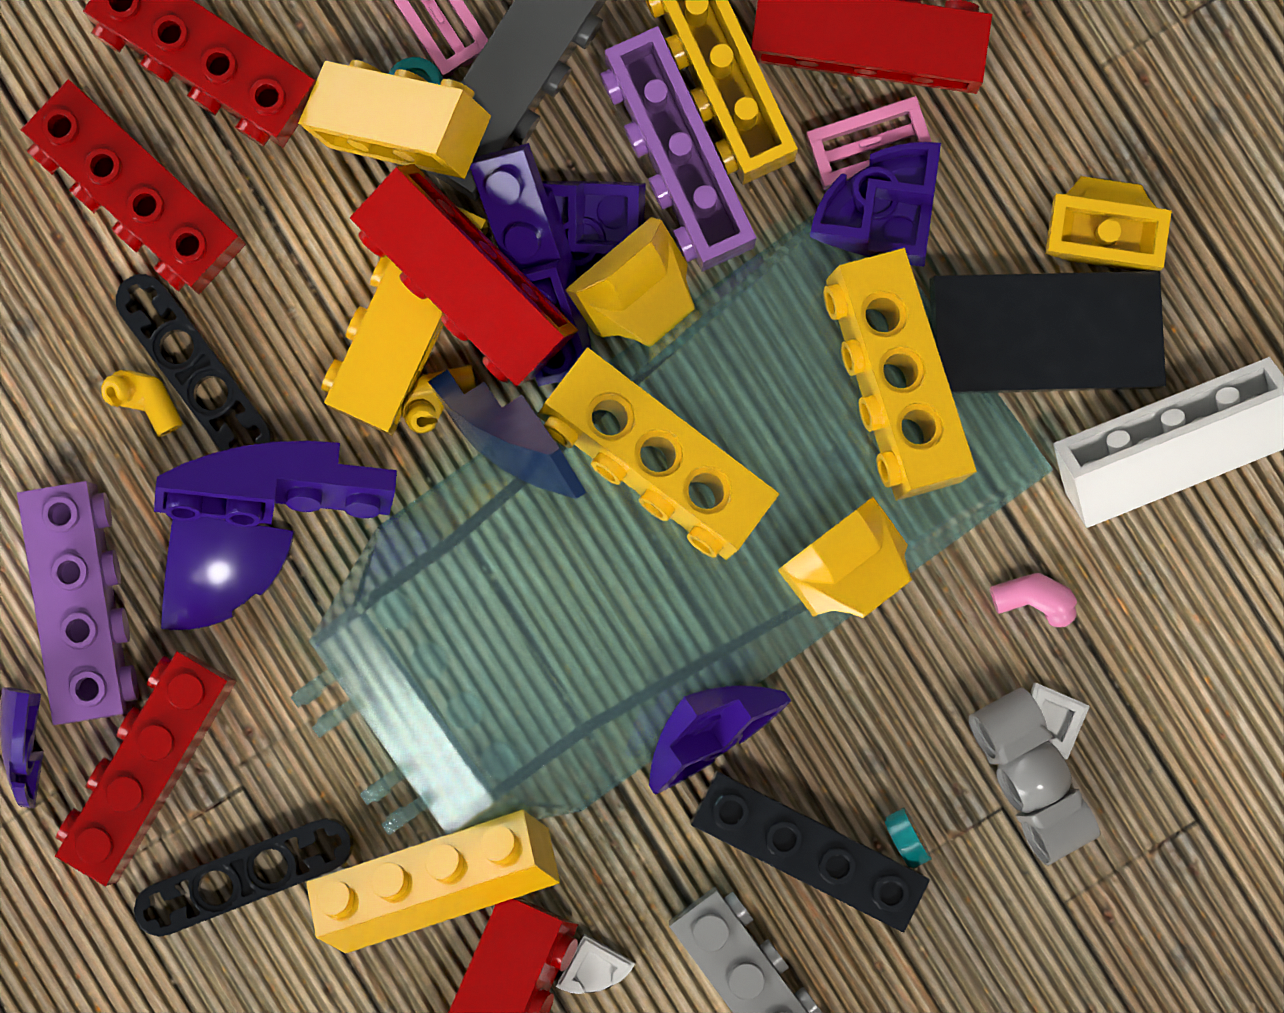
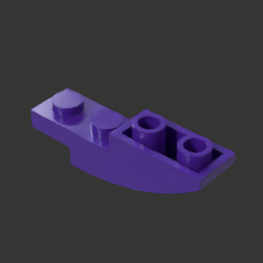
[470,143,592,387]
[154,441,397,527]

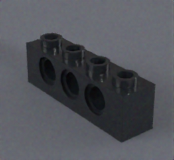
[690,770,930,933]

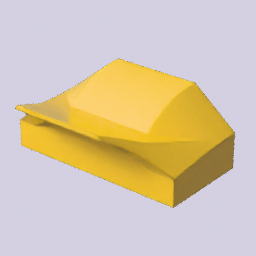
[1045,176,1172,271]
[565,217,695,347]
[778,497,912,618]

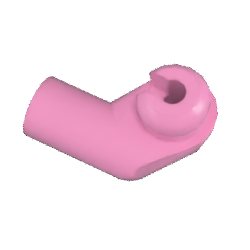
[990,573,1077,628]

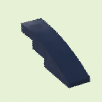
[428,369,587,499]

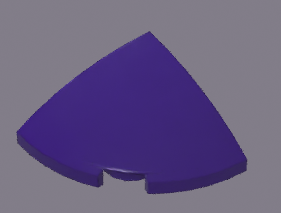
[810,142,941,267]
[542,181,646,278]
[161,517,295,630]
[649,686,791,795]
[0,687,44,809]

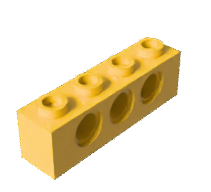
[823,248,977,501]
[537,347,780,560]

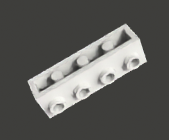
[1053,357,1284,528]

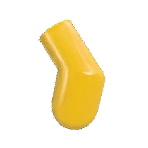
[403,364,477,434]
[101,370,184,437]

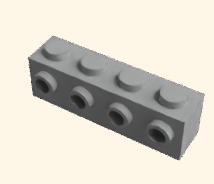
[669,886,823,1013]

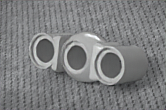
[969,687,1100,866]

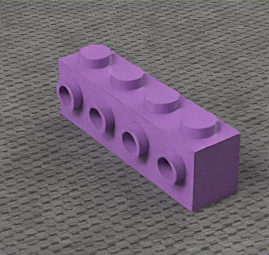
[600,26,757,272]
[17,481,139,725]

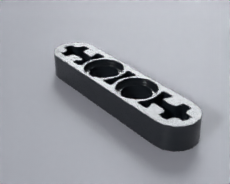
[116,274,274,451]
[134,818,354,937]

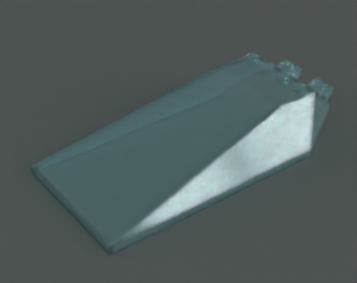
[290,213,1053,835]

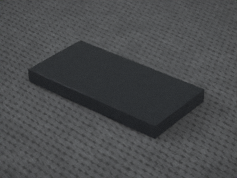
[929,271,1166,394]

